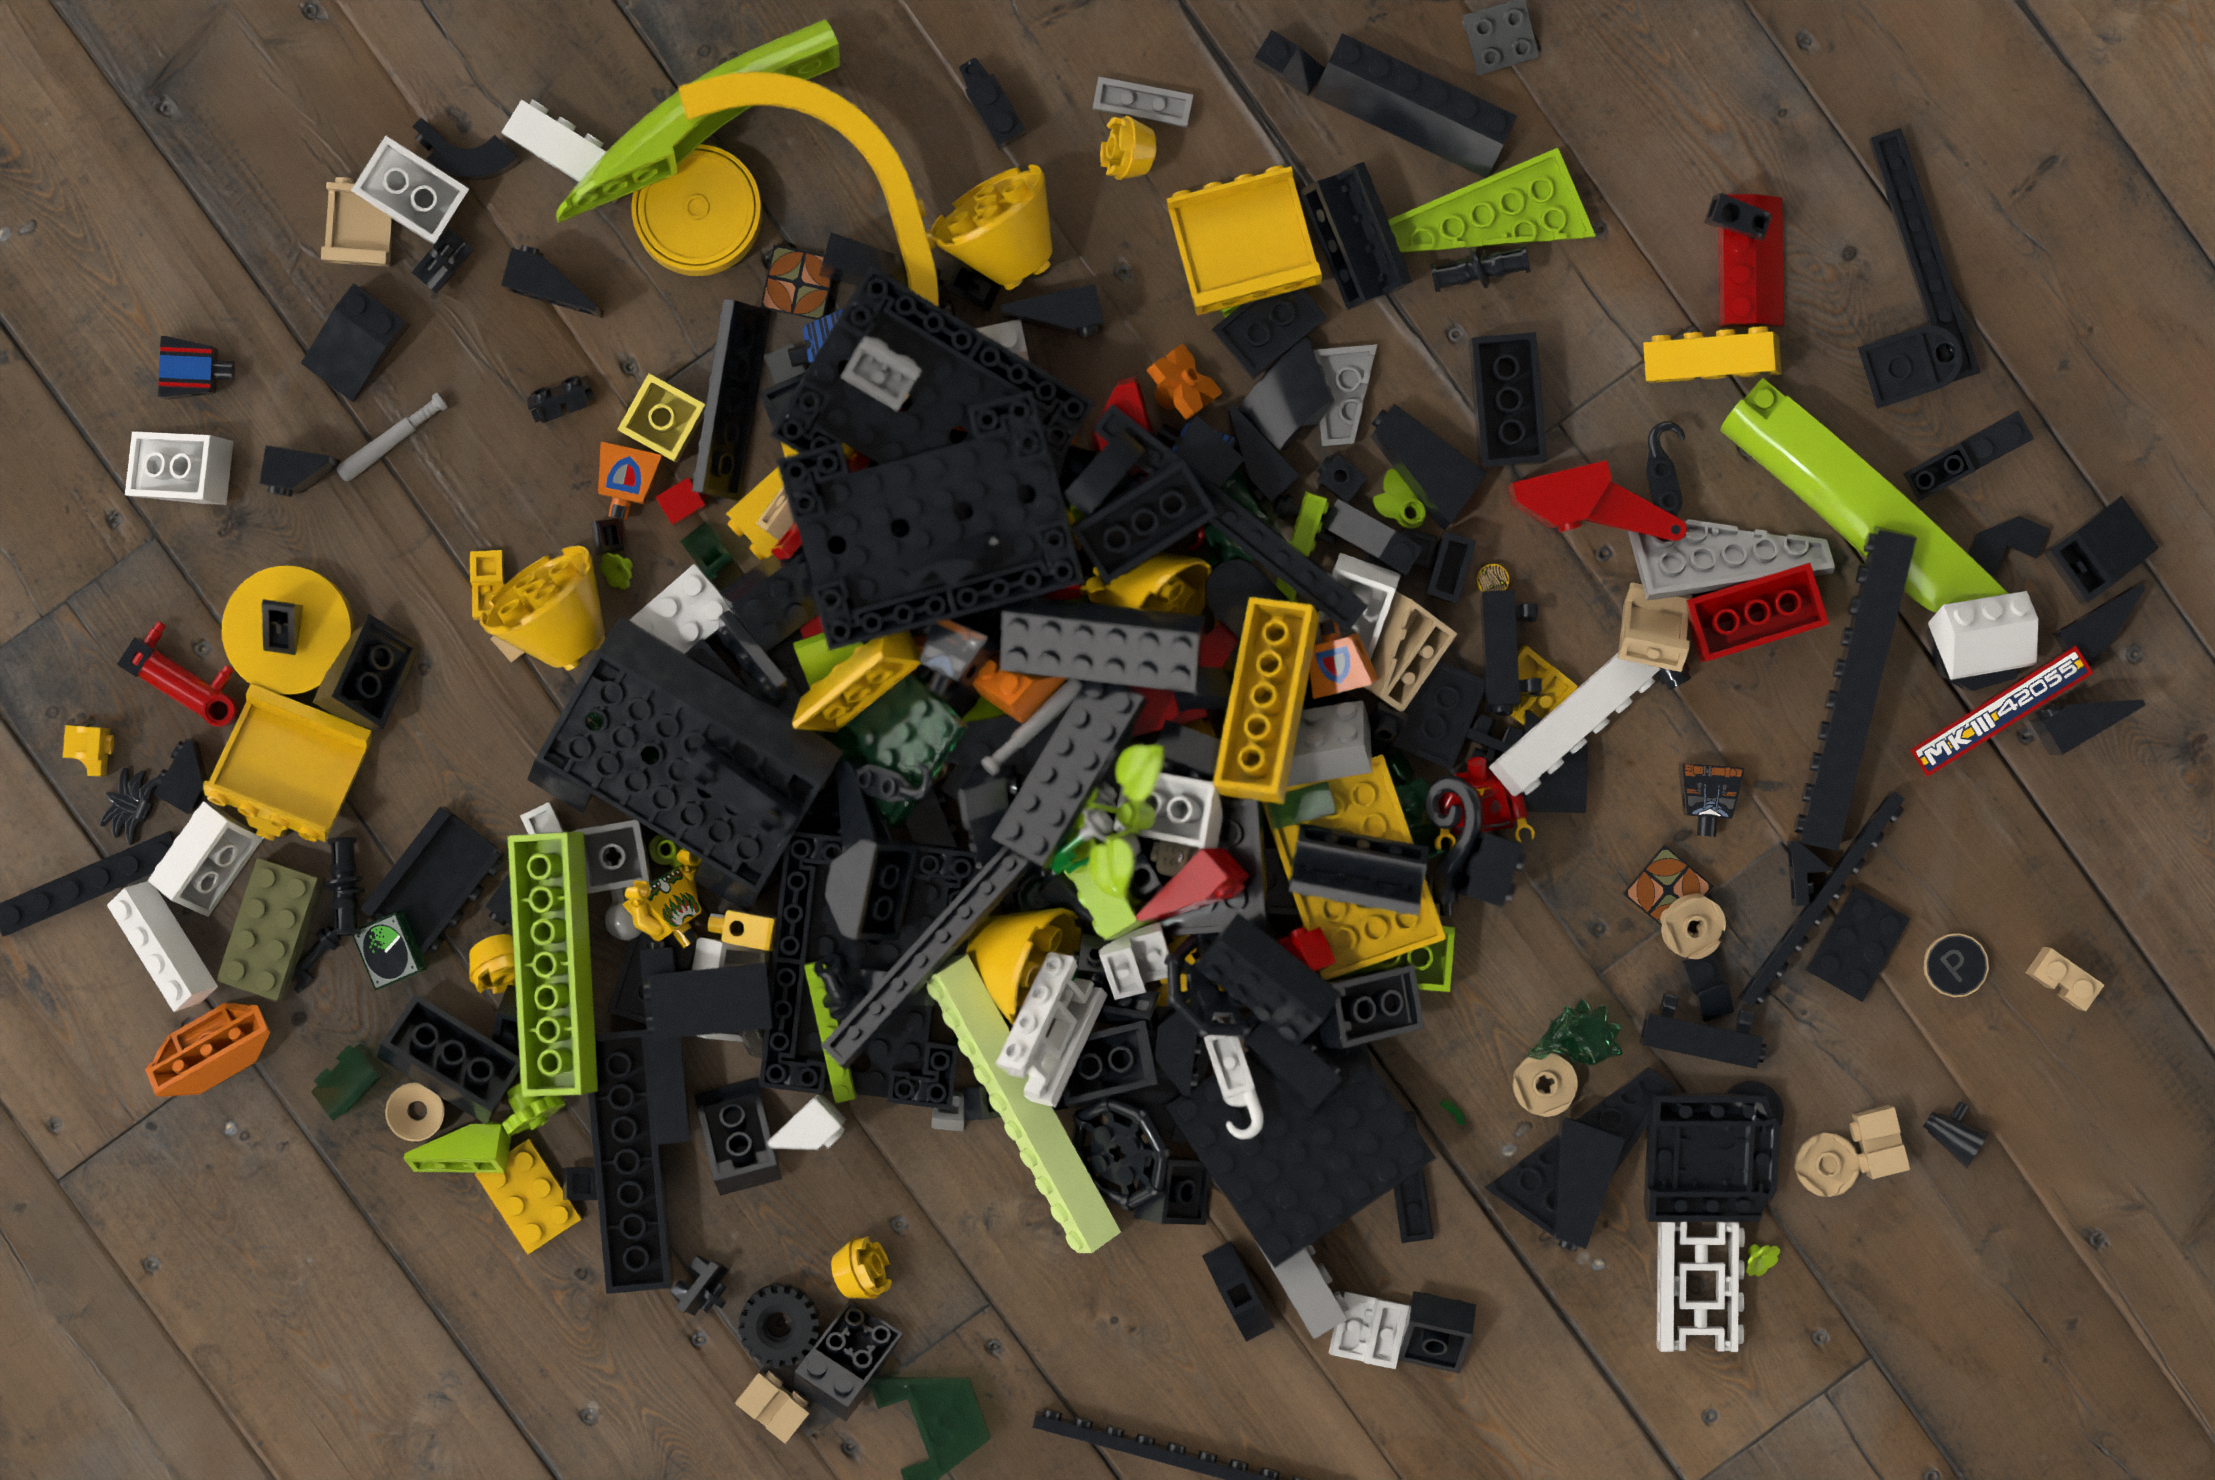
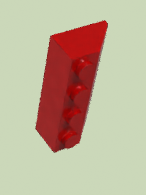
[1718,194,1784,327]
[1686,563,1829,663]

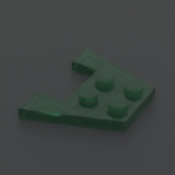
[871,1377,992,1480]

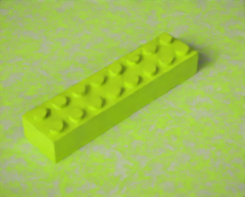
[508,832,598,1097]

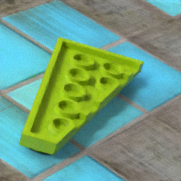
[1388,148,1596,253]

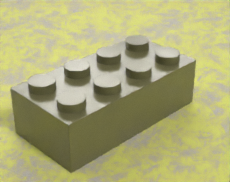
[216,858,326,1001]

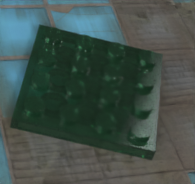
[823,670,968,827]

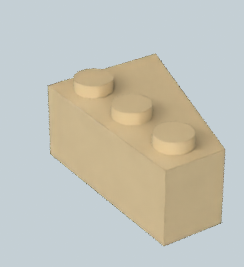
[1364,591,1457,712]

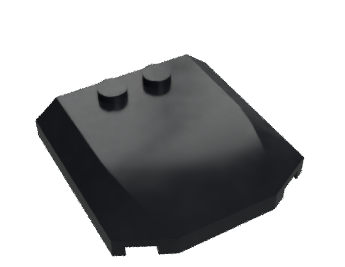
[1644,1093,1780,1222]

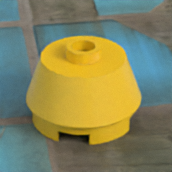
[1100,116,1157,180]
[469,934,516,994]
[831,1236,892,1299]

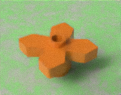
[1147,344,1222,420]

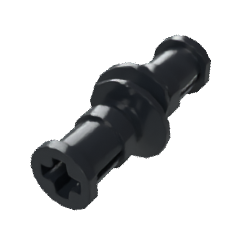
[1430,244,1531,292]
[323,837,365,936]
[813,954,865,1023]

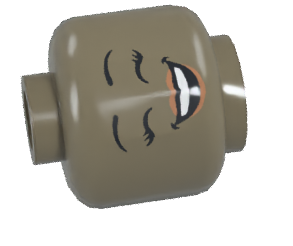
[1151,833,1201,877]

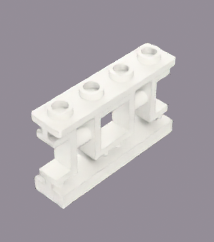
[996,952,1108,1107]
[1657,1222,1745,1352]

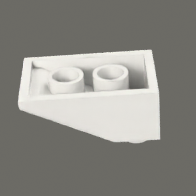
[351,136,469,244]
[125,432,234,505]
[1315,553,1401,660]

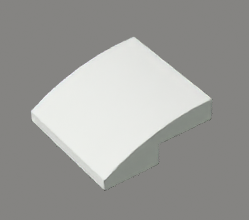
[1099,922,1170,1000]
[1329,1290,1409,1369]

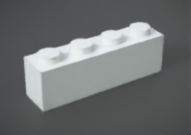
[501,100,617,204]
[107,881,218,1012]

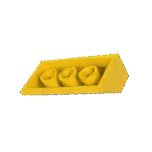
[792,630,921,732]

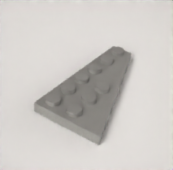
[1628,519,1835,601]

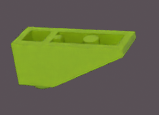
[404,1121,511,1173]

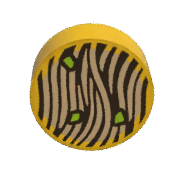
[1476,564,1509,592]

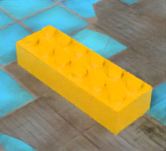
[1213,597,1320,804]

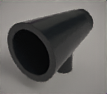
[1036,870,1093,922]
[1923,1101,1990,1169]

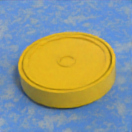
[631,144,763,276]
[221,566,355,695]

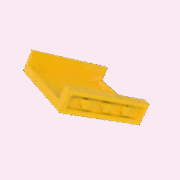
[1167,165,1322,316]
[203,684,372,842]

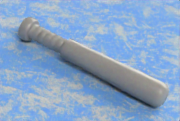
[337,392,449,481]
[981,678,1083,775]

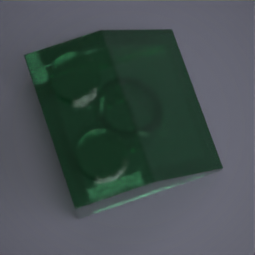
[311,1044,389,1121]

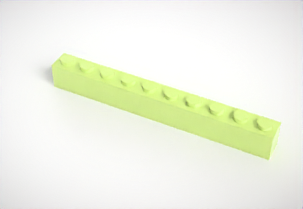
[927,954,1121,1253]

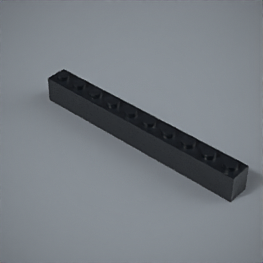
[1794,526,1917,851]

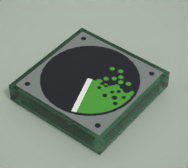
[352,909,427,991]

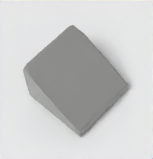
[931,1091,965,1131]

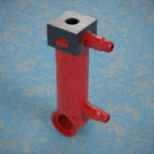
[117,621,240,727]

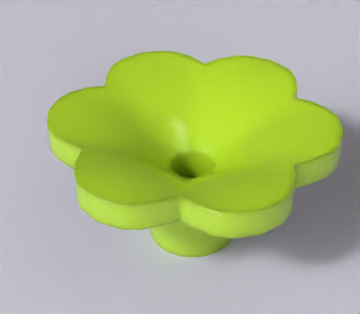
[600,552,633,590]
[1745,1244,1780,1276]

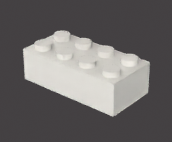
[597,564,730,654]

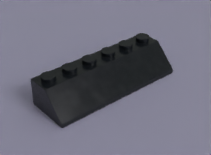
[1313,33,1517,178]

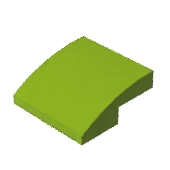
[793,633,864,687]

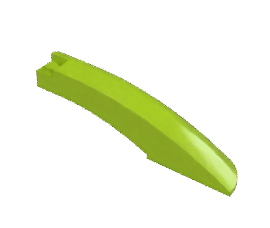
[556,19,840,223]

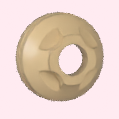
[385,1082,445,1142]

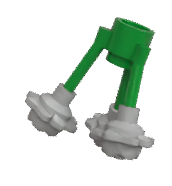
[1050,781,1141,875]

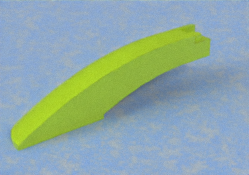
[1720,378,2009,613]

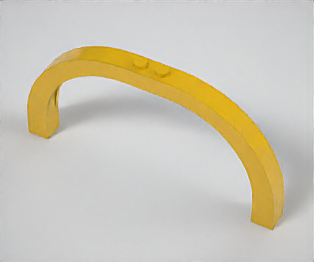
[678,72,939,457]

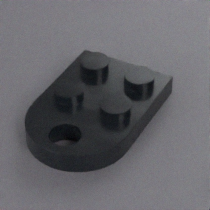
[1858,326,1963,409]

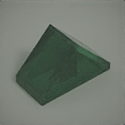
[680,521,736,580]

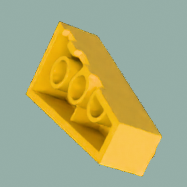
[1643,327,1782,383]

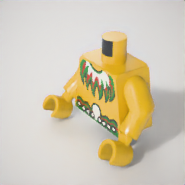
[622,850,702,949]

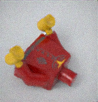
[1434,757,1535,851]

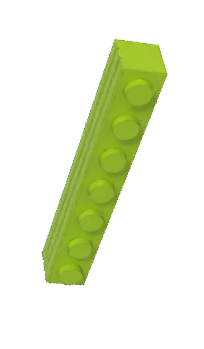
[1276,491,1329,603]
[804,961,857,1103]

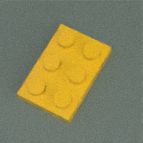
[475,1138,583,1255]

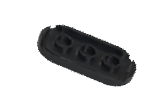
[1204,560,1291,643]

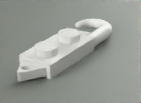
[1204,1017,1264,1139]

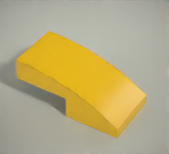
[470,550,505,620]

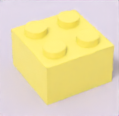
[617,373,706,463]

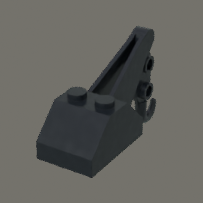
[825,761,932,941]

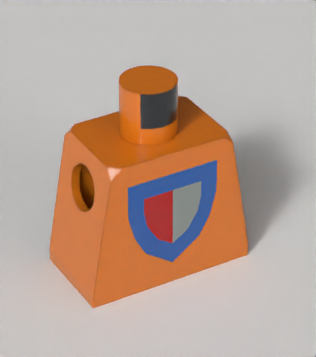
[598,441,664,520]
[1310,619,1378,699]

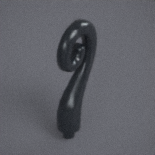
[1425,775,1483,916]

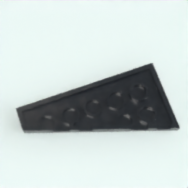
[930,706,1134,792]
[1484,1067,1675,1240]

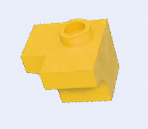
[63,725,115,776]

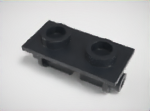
[527,375,596,423]

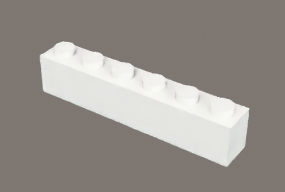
[1489,653,1660,796]

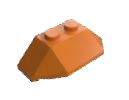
[145,1003,270,1097]

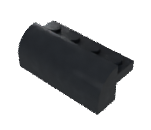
[1299,162,1412,310]
[1289,823,1429,915]

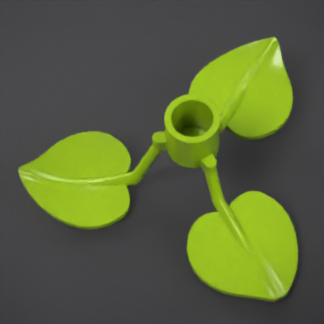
[1072,745,1165,899]

